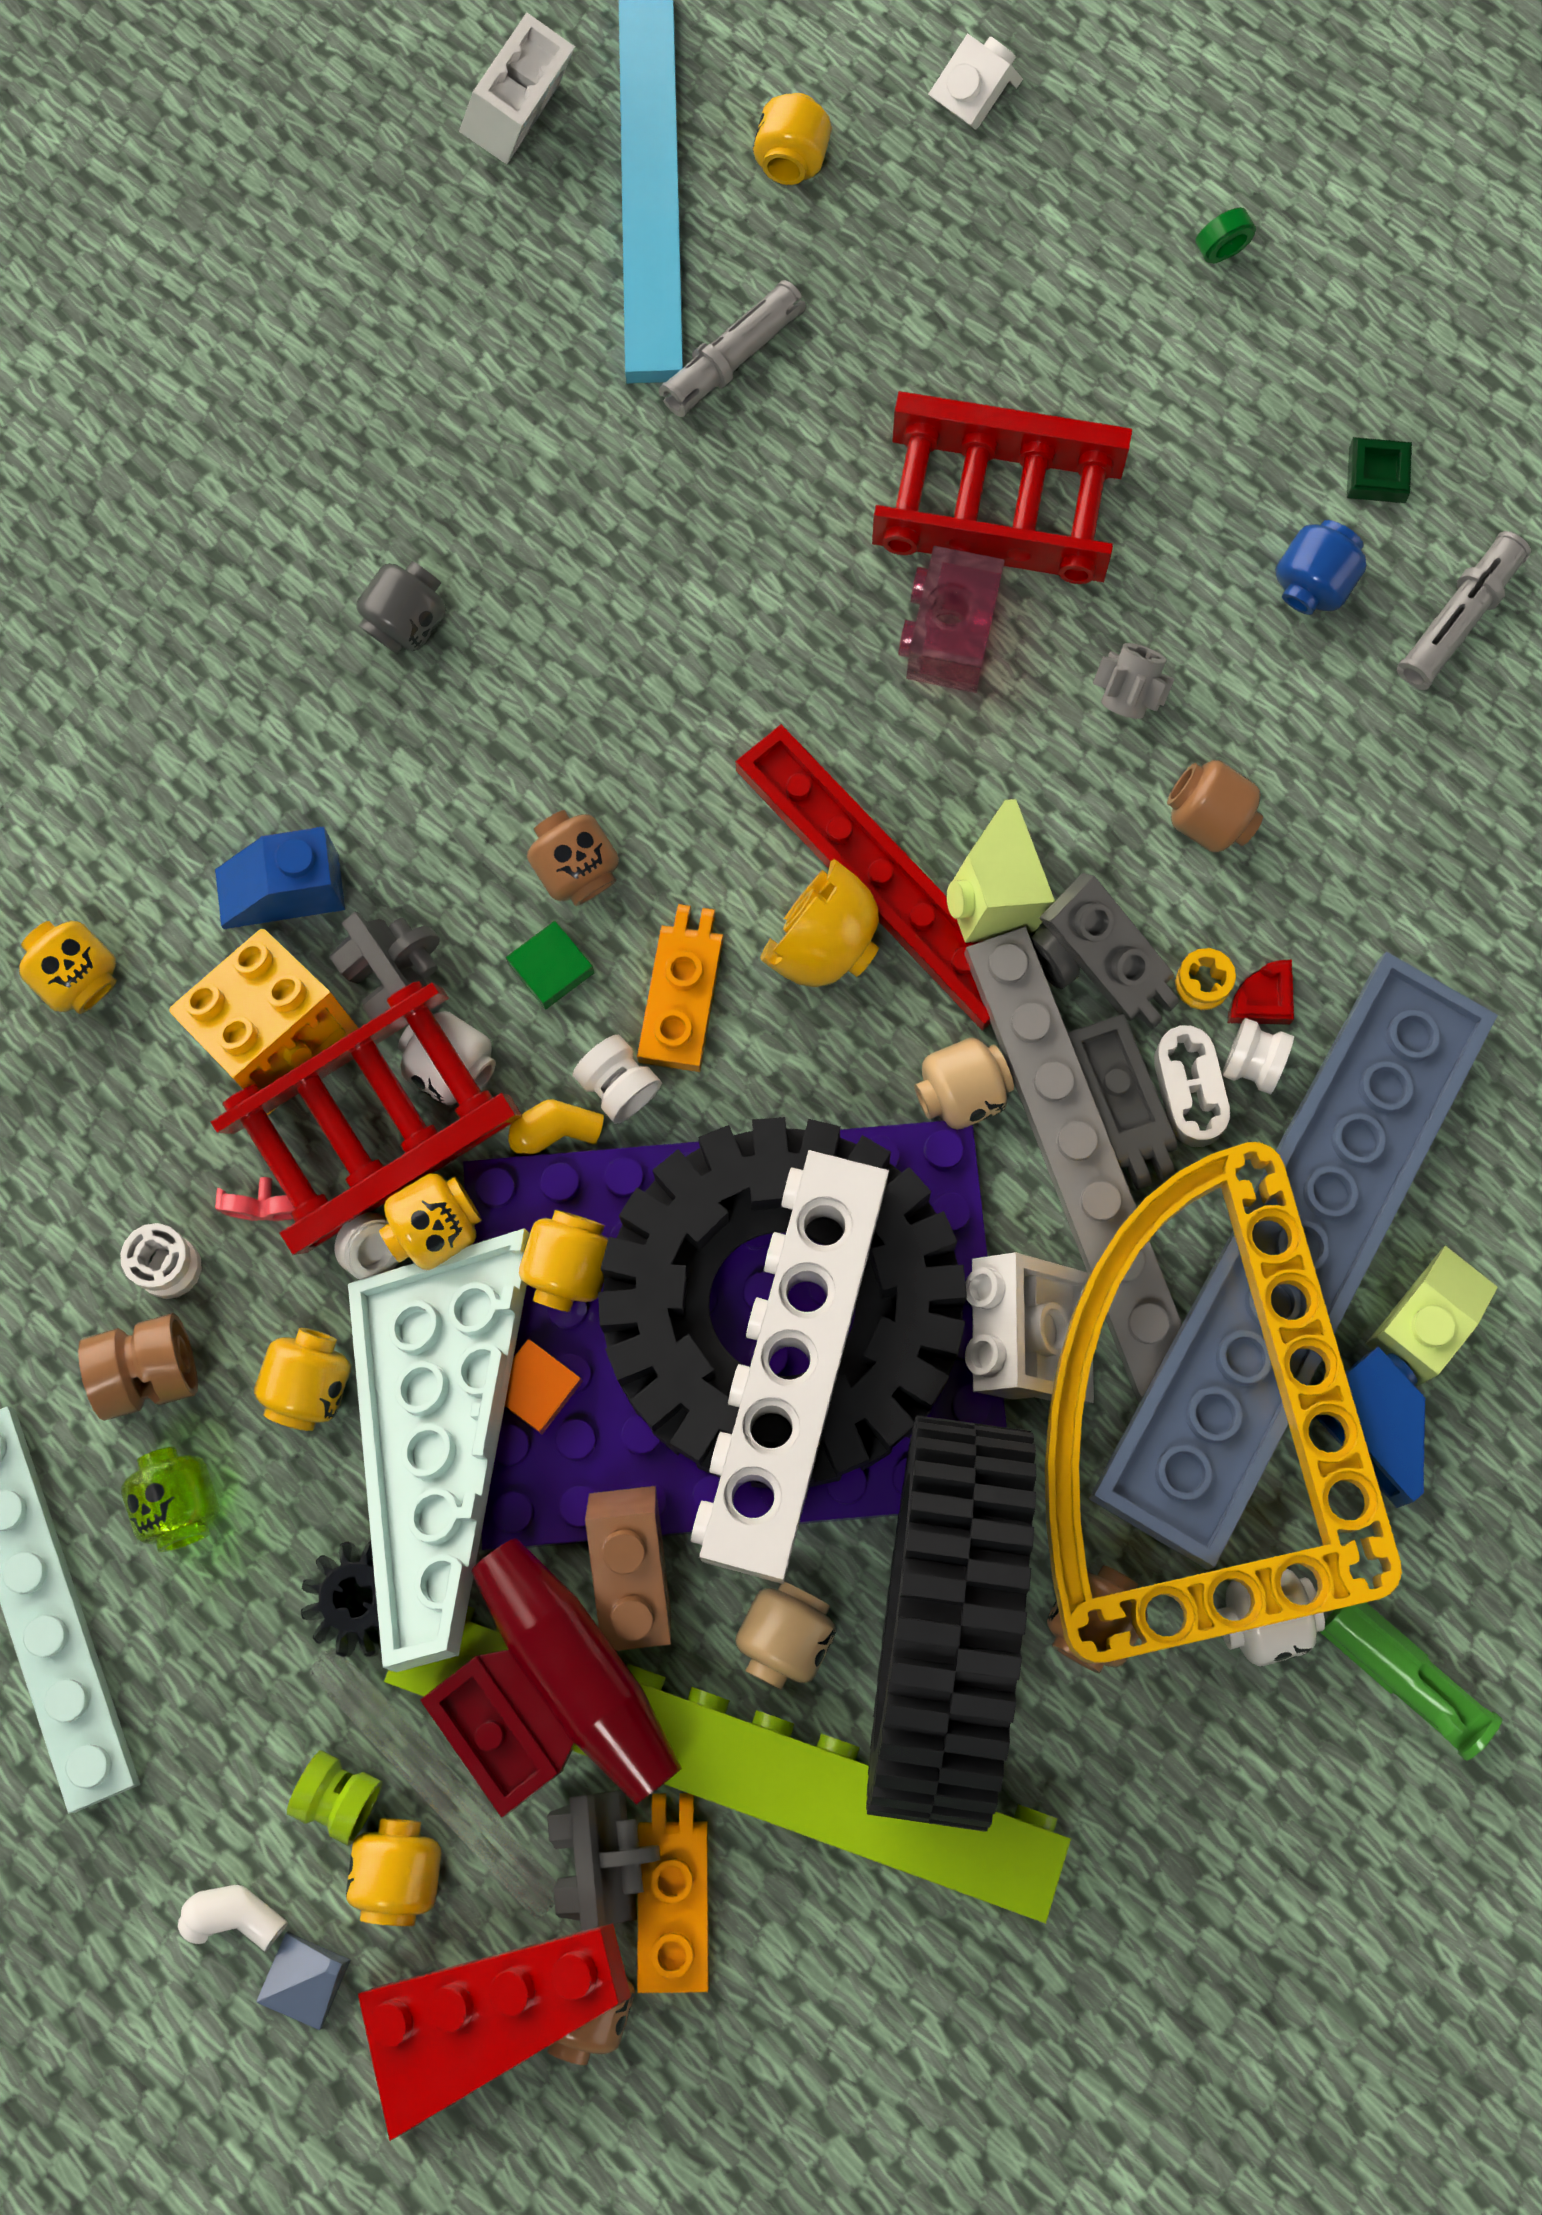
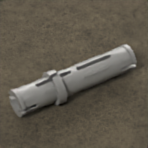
[659,280,806,417]
[1397,531,1531,690]

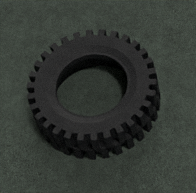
[866,1415,1036,1832]

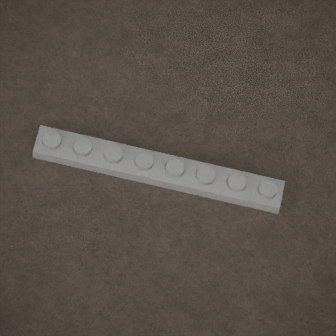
[964,927,1182,1404]

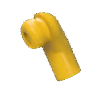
[508,1099,604,1156]

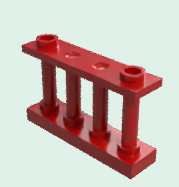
[872,391,1132,584]
[211,981,522,1255]

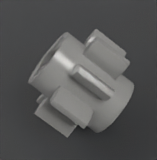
[1093,643,1174,719]

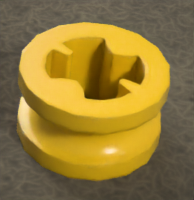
[1175,948,1236,1010]

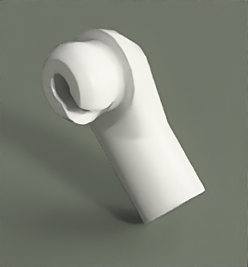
[178,1885,288,1952]

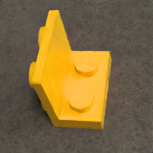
[169,929,358,1115]

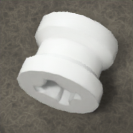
[1222,1018,1294,1095]

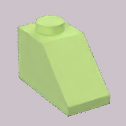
[947,799,1055,943]
[1365,1246,1498,1386]

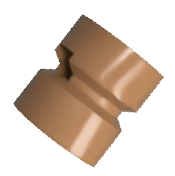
[78,1313,198,1421]

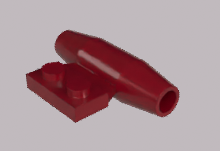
[420,1538,682,1818]

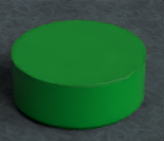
[1195,207,1256,264]

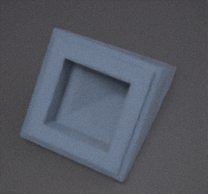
[256,1932,351,2030]

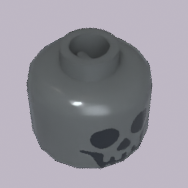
[356,561,447,655]

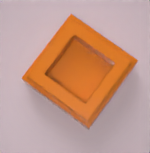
[505,1339,583,1434]

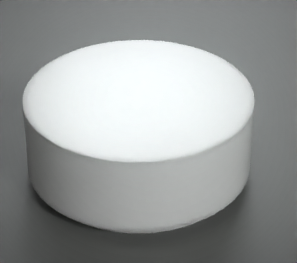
[334,1212,398,1280]

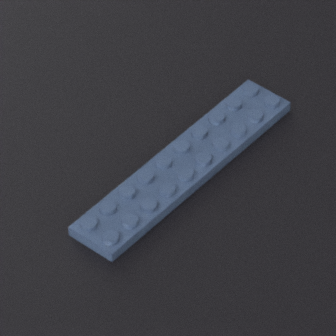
[1089,952,1498,1570]

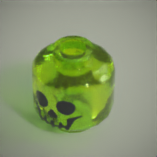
[121,1447,220,1552]

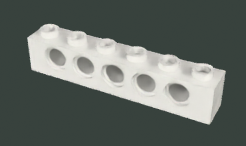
[691,1150,889,1584]

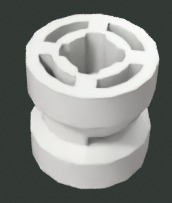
[573,1035,662,1124]
[120,1223,202,1299]

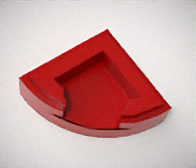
[1227,959,1294,1025]

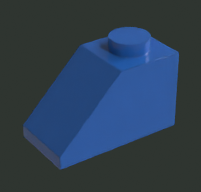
[215,827,345,929]
[1315,1346,1425,1508]

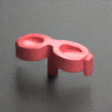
[215,1177,295,1221]

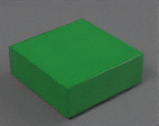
[506,921,594,1010]

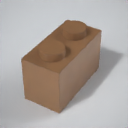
[585,1486,671,1651]

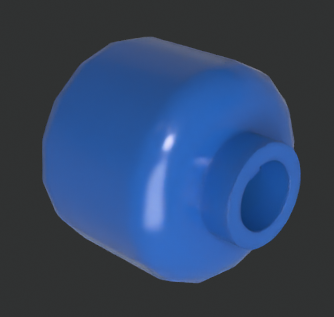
[1275,520,1367,615]

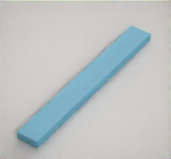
[619,0,683,384]

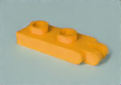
[637,904,724,1072]
[637,1793,709,1993]

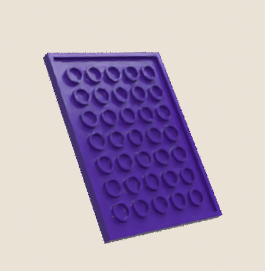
[463,1121,1007,1552]

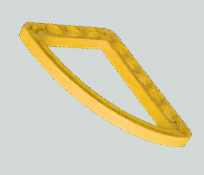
[1045,1142,1402,1663]

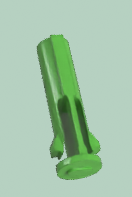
[1320,1603,1503,1761]

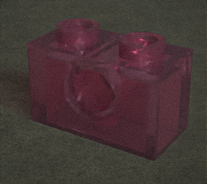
[898,546,1005,693]

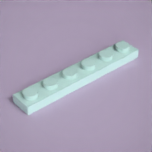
[0,1406,140,1813]

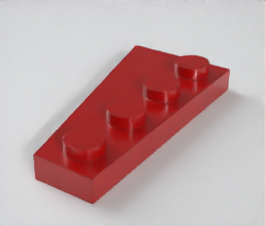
[358,1923,631,2141]

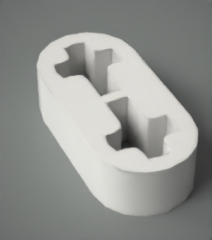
[1154,1025,1230,1147]

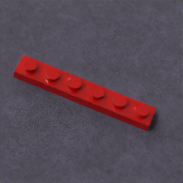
[735,724,991,1031]

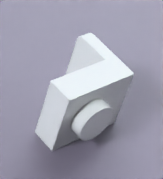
[928,33,1023,130]

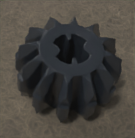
[301,1541,380,1657]

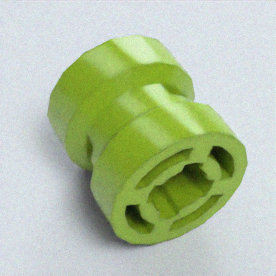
[287,1750,382,1846]

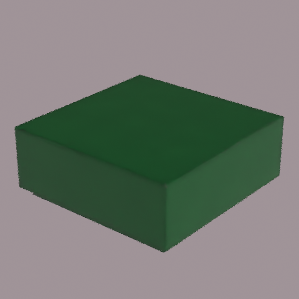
[1347,437,1412,503]

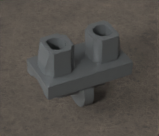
[329,911,443,1020]
[547,1790,661,1931]

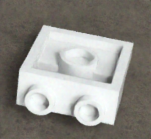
[965,1252,1094,1404]

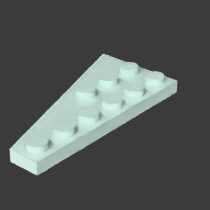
[348,1228,530,1672]

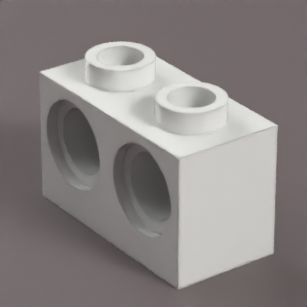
[459,12,575,165]

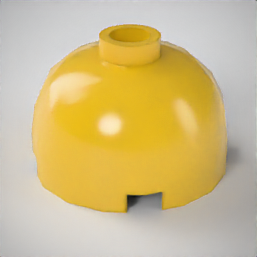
[760,859,879,987]

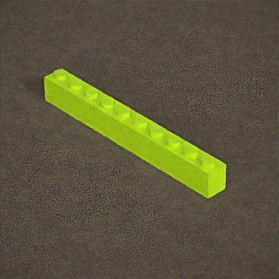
[384,1606,1071,1924]

